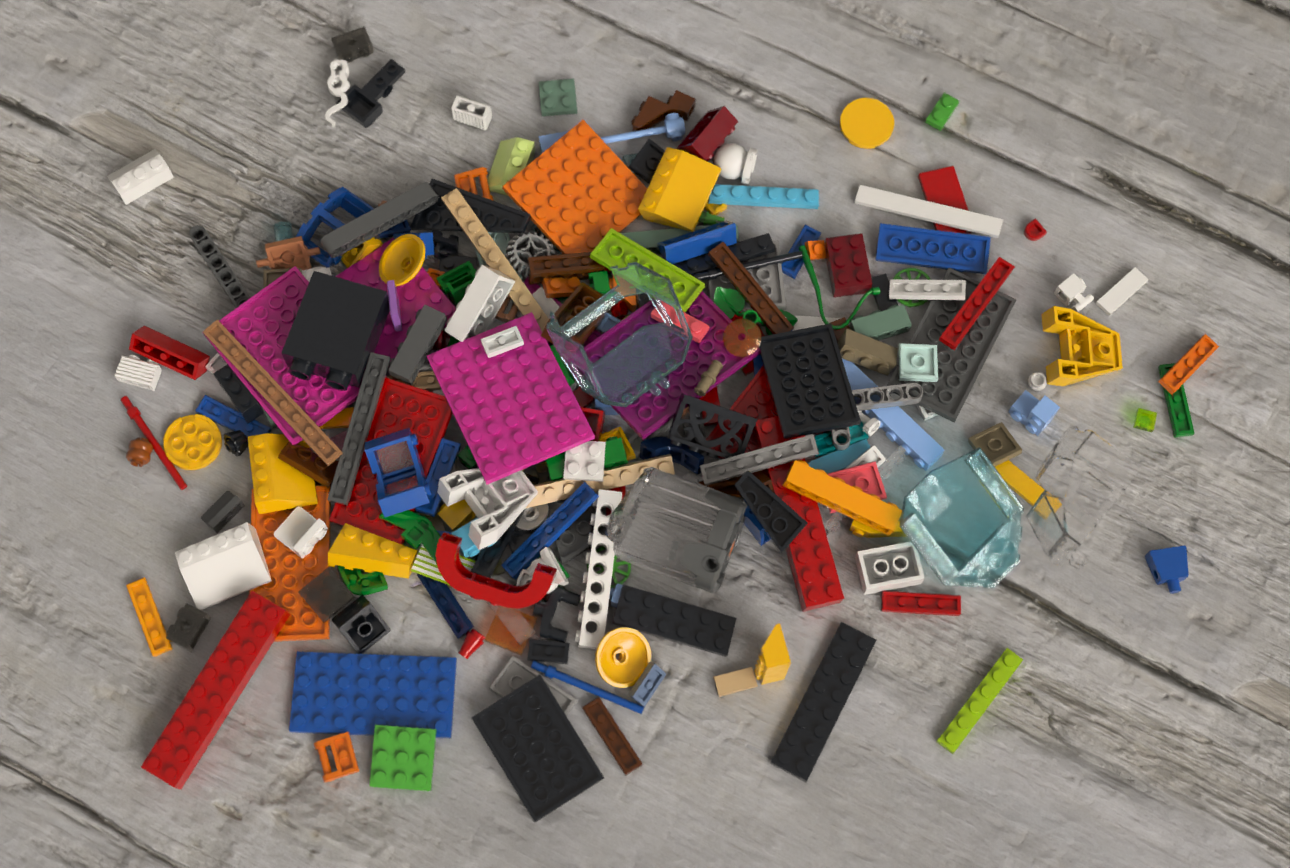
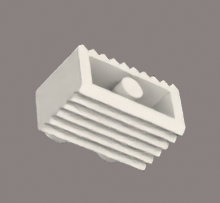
[451,95,492,131]
[115,355,162,391]

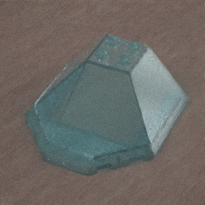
[899,448,1024,588]

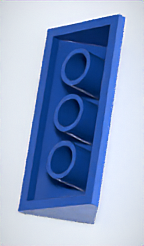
[657,220,737,264]

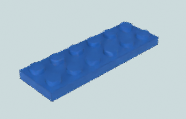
[875,223,991,275]

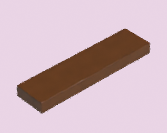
[582,697,643,776]

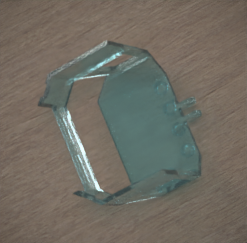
[546,262,693,407]

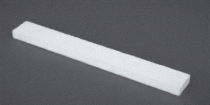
[855,185,1003,238]

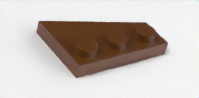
[278,442,339,488]

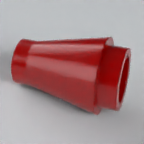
[458,629,486,659]

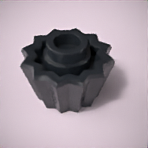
[224,430,249,457]

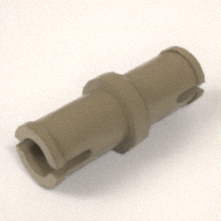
[694,360,723,397]

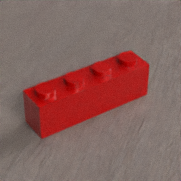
[129,325,210,380]

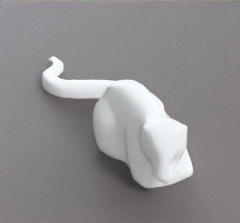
[325,58,350,128]

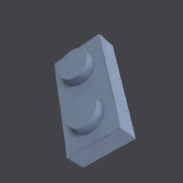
[628,662,666,707]

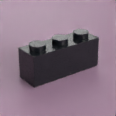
[213,364,264,424]

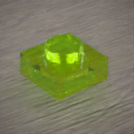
[1133,408,1157,432]

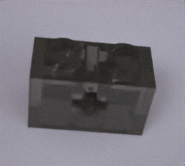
[331,26,374,63]
[166,603,211,652]

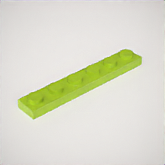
[936,648,1023,754]

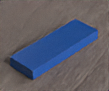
[781,224,821,279]

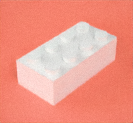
[444,265,516,342]

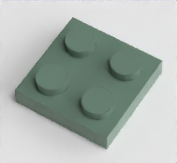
[539,79,578,117]

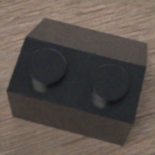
[331,595,391,654]

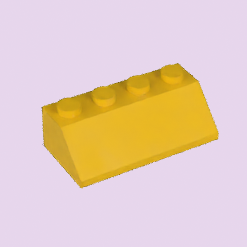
[754,623,791,685]

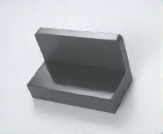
[201,491,245,533]

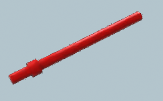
[121,396,187,490]

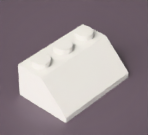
[107,149,174,205]

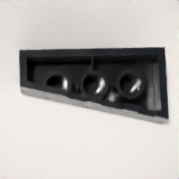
[734,470,808,553]

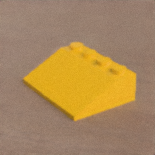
[638,147,721,232]
[248,433,318,514]

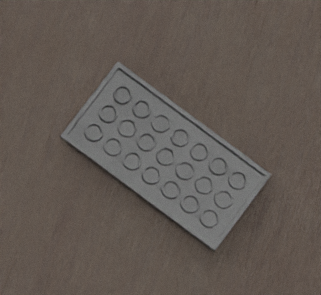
[887,268,1016,423]

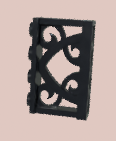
[667,393,757,459]

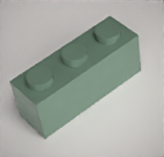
[849,305,912,341]

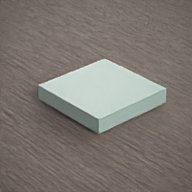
[898,343,938,382]

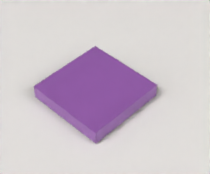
[387,280,403,332]

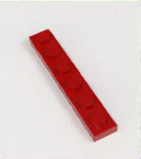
[939,257,1015,350]

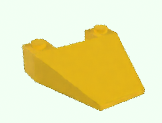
[1041,306,1123,386]

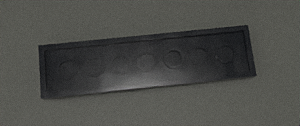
[770,622,877,782]

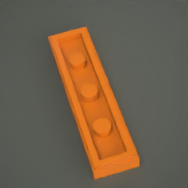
[1158,334,1219,395]

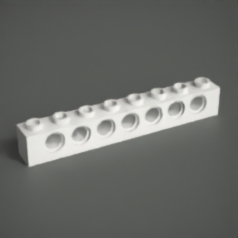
[575,489,622,650]

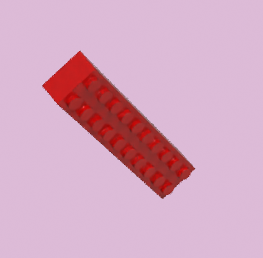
[753,416,844,612]
[141,591,291,790]

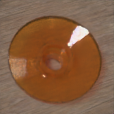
[723,319,761,357]

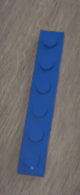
[502,482,599,580]

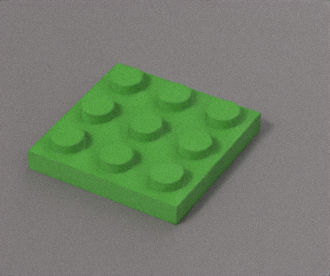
[370,725,437,791]

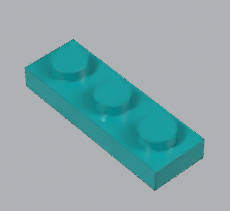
[814,422,869,458]

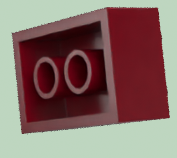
[676,106,739,161]
[825,233,872,298]

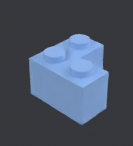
[1008,390,1060,436]

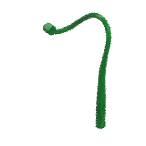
[798,245,880,329]

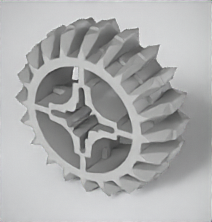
[505,230,556,279]

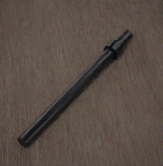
[693,251,803,280]

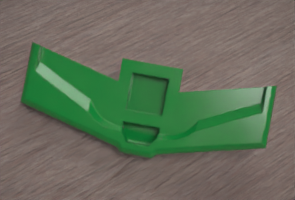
[379,510,441,564]

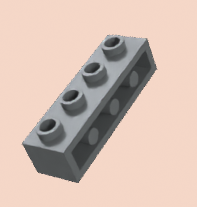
[388,304,447,385]

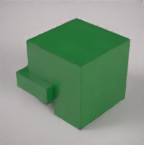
[436,261,476,306]

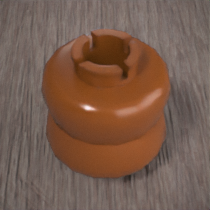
[126,437,153,467]

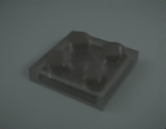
[298,567,355,623]

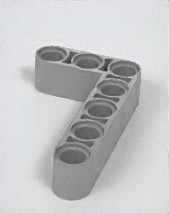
[831,383,923,450]

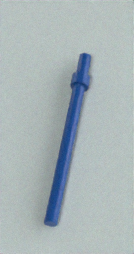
[531,661,644,714]

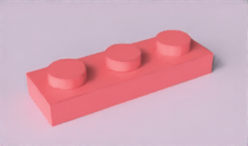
[651,300,709,343]

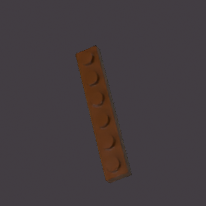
[708,242,794,334]

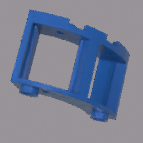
[296,187,374,268]

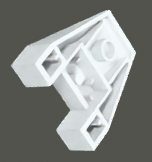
[437,468,538,550]

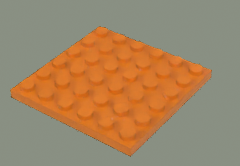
[502,120,647,254]

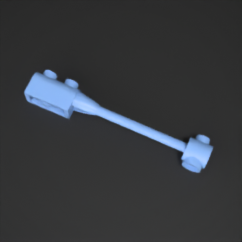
[539,113,685,154]

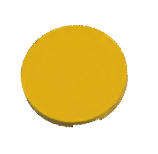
[840,98,894,149]
[163,414,222,470]

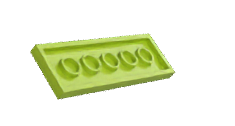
[590,228,705,312]

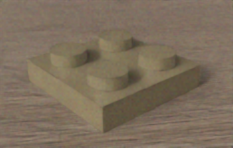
[968,422,1022,470]

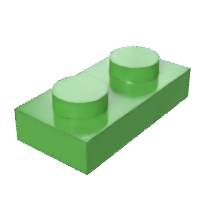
[925,92,959,131]

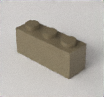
[838,328,898,376]

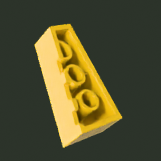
[328,523,417,579]

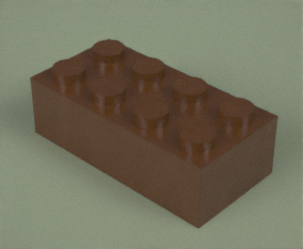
[541,282,614,357]

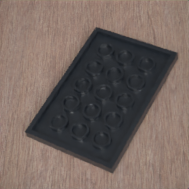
[757,323,861,439]
[471,674,605,823]

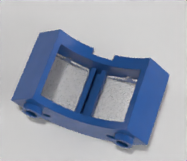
[365,428,432,517]

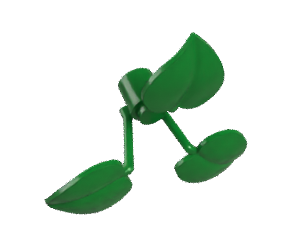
[714,286,798,370]

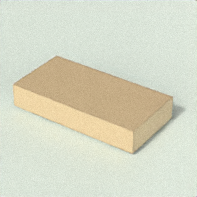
[714,667,758,697]

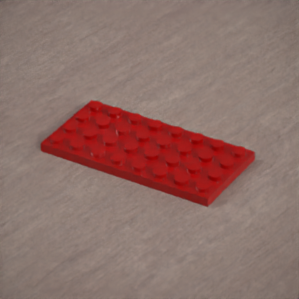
[329,377,453,545]

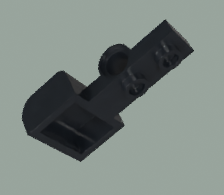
[336,59,405,128]

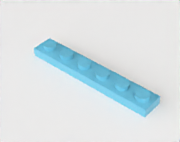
[709,184,819,209]

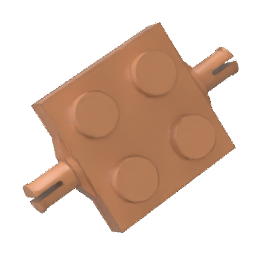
[256,236,321,271]

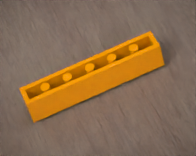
[782,460,903,536]

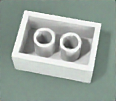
[855,541,924,595]

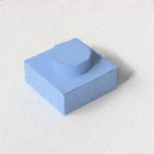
[597,313,620,333]
[609,583,622,608]

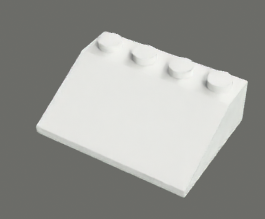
[175,522,272,611]

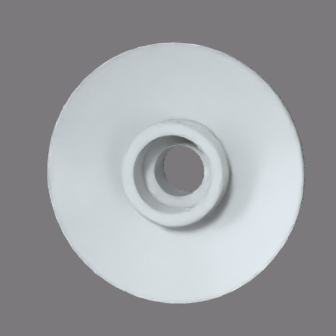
[517,503,549,530]

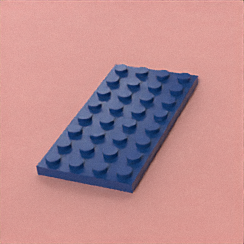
[289,652,457,739]

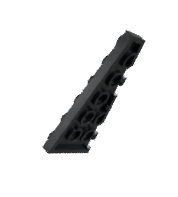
[410,178,531,233]

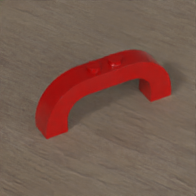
[436,532,557,608]

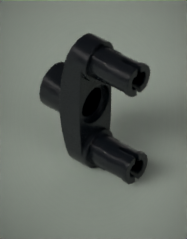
[533,586,581,643]

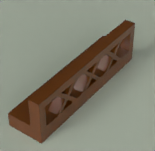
[528,252,605,285]

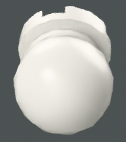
[713,143,758,185]

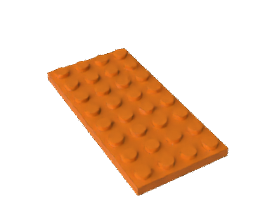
[249,486,331,642]

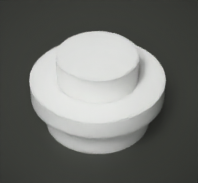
[1028,372,1047,391]

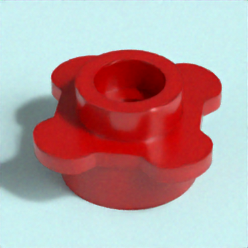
[611,299,628,320]

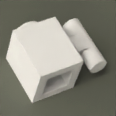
[1054,273,1094,312]

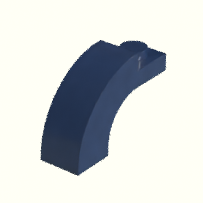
[639,437,704,475]

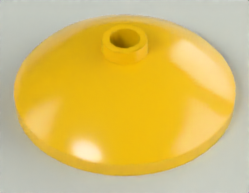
[379,234,425,286]
[595,627,651,688]

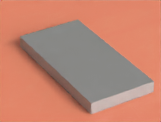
[489,655,578,717]

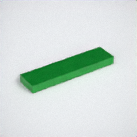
[1158,363,1195,438]

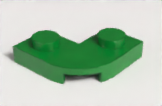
[337,565,388,596]

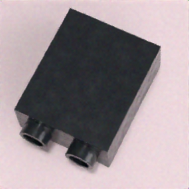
[281,271,390,391]

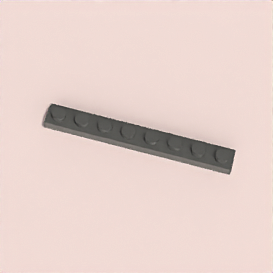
[327,352,391,506]

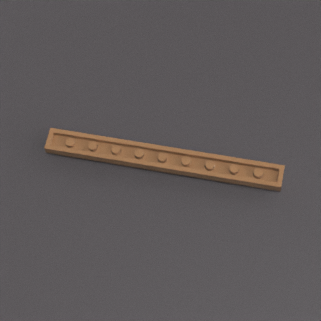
[203,320,343,466]

